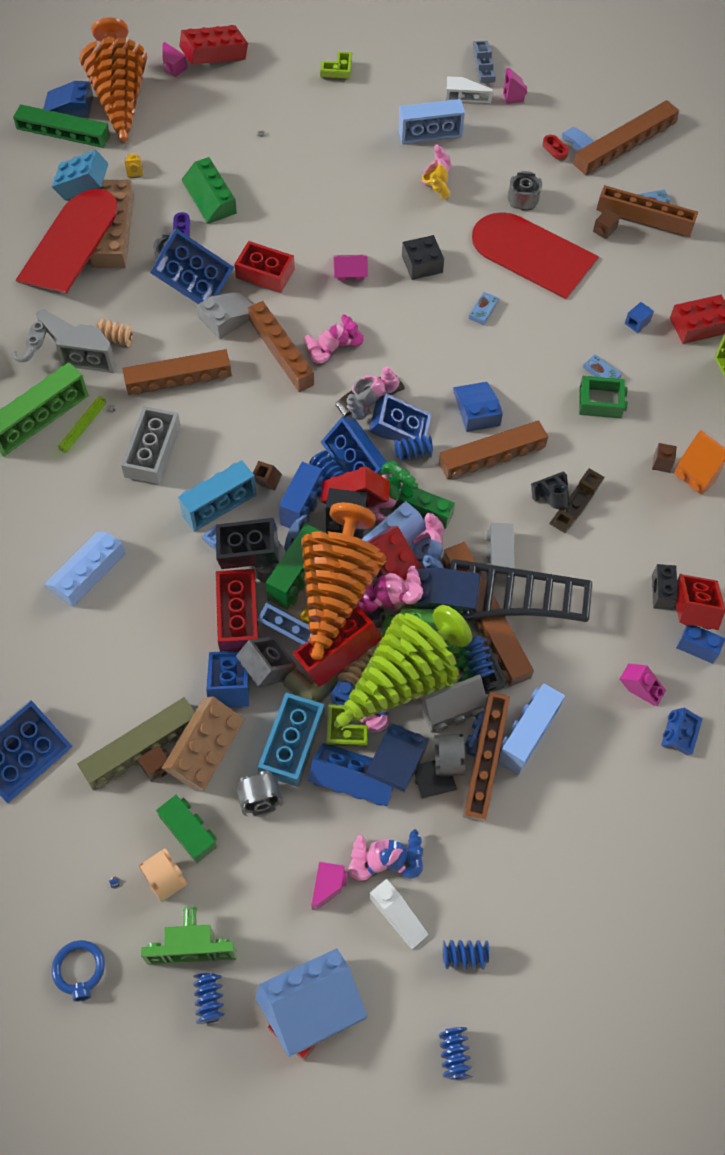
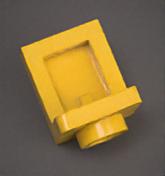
[125,154,143,177]

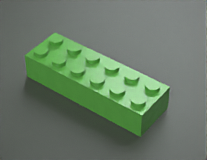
[0,362,89,457]

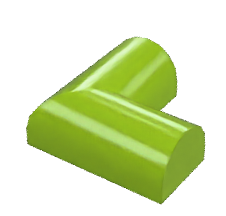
[320,51,352,79]
[326,705,368,747]

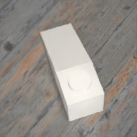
[446,76,493,104]
[369,879,429,950]

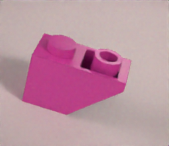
[620,664,666,706]

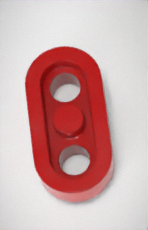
[542,134,569,160]

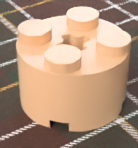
[138,848,187,902]

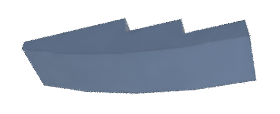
[473,41,496,83]

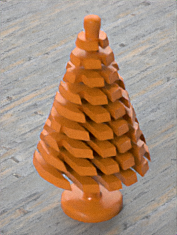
[79,17,148,142]
[301,502,386,660]

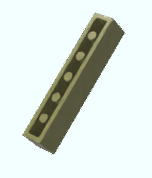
[77,697,195,790]

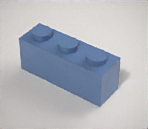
[257,603,313,645]

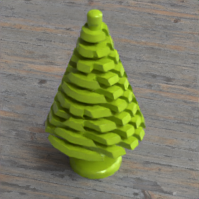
[336,605,472,727]

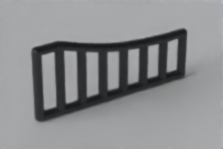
[449,559,593,622]

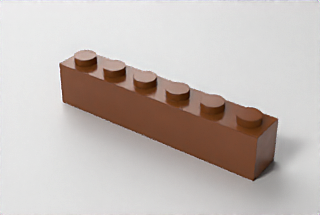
[596,185,698,237]
[248,301,314,392]
[122,349,232,395]
[439,420,548,479]
[463,692,510,822]

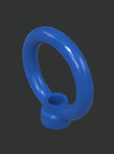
[51,940,105,1002]

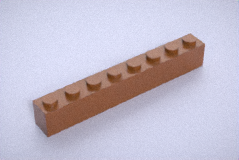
[573,100,680,175]
[442,542,534,687]

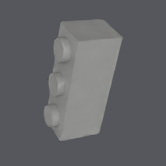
[486,523,515,582]

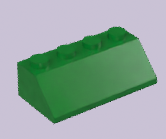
[182,157,237,224]

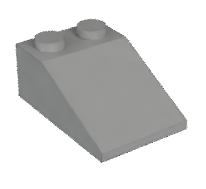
[197,291,253,339]

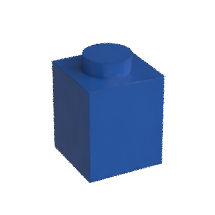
[625,302,654,333]

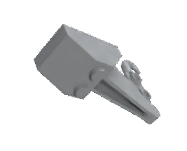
[12,309,116,373]

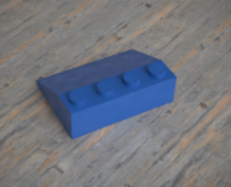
[150,228,234,304]
[0,700,72,803]

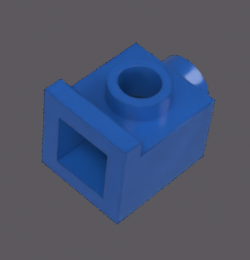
[331,680,355,705]

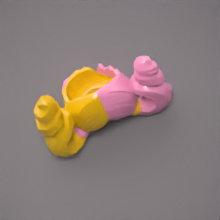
[422,144,451,200]

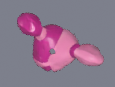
[304,314,364,364]
[359,566,423,613]

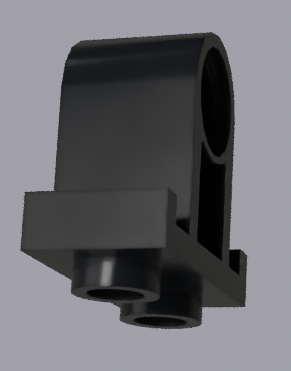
[531,471,569,509]

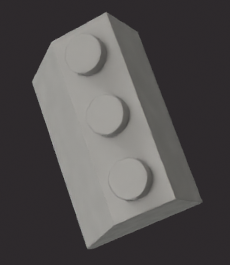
[421,675,487,732]

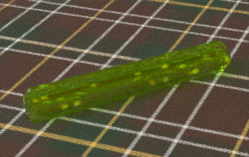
[58,396,106,453]

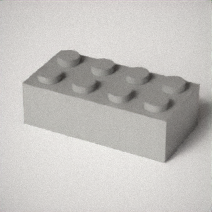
[121,406,181,485]

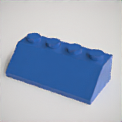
[321,416,391,476]
[307,743,394,806]

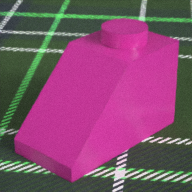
[162,42,188,77]
[503,68,527,104]
[311,862,348,910]

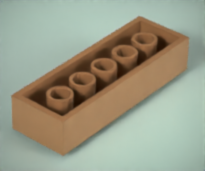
[90,180,134,268]

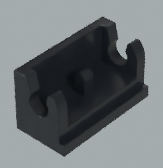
[481,646,507,694]

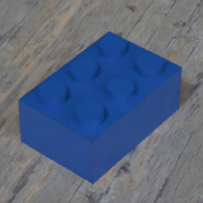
[279,462,325,528]

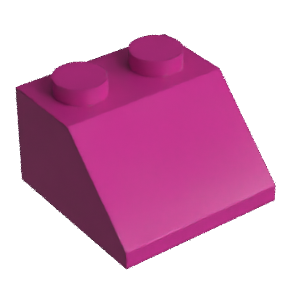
[333,254,368,281]

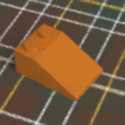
[673,430,725,495]

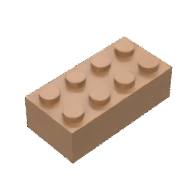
[161,697,245,791]

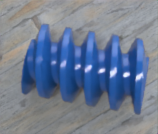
[394,435,433,462]
[309,450,345,481]
[463,636,495,678]
[443,940,489,970]
[193,973,225,1024]
[439,1027,473,1080]

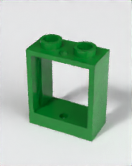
[579,376,628,418]

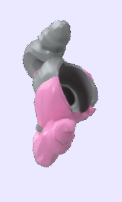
[347,367,400,420]

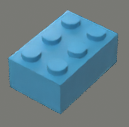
[52,150,108,200]

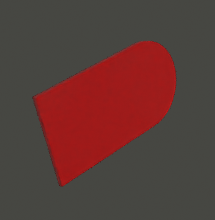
[16,189,118,294]
[472,212,599,299]

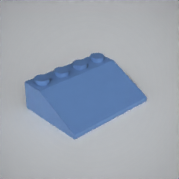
[255,948,368,1057]

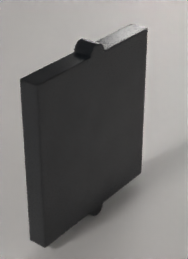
[414,760,457,798]

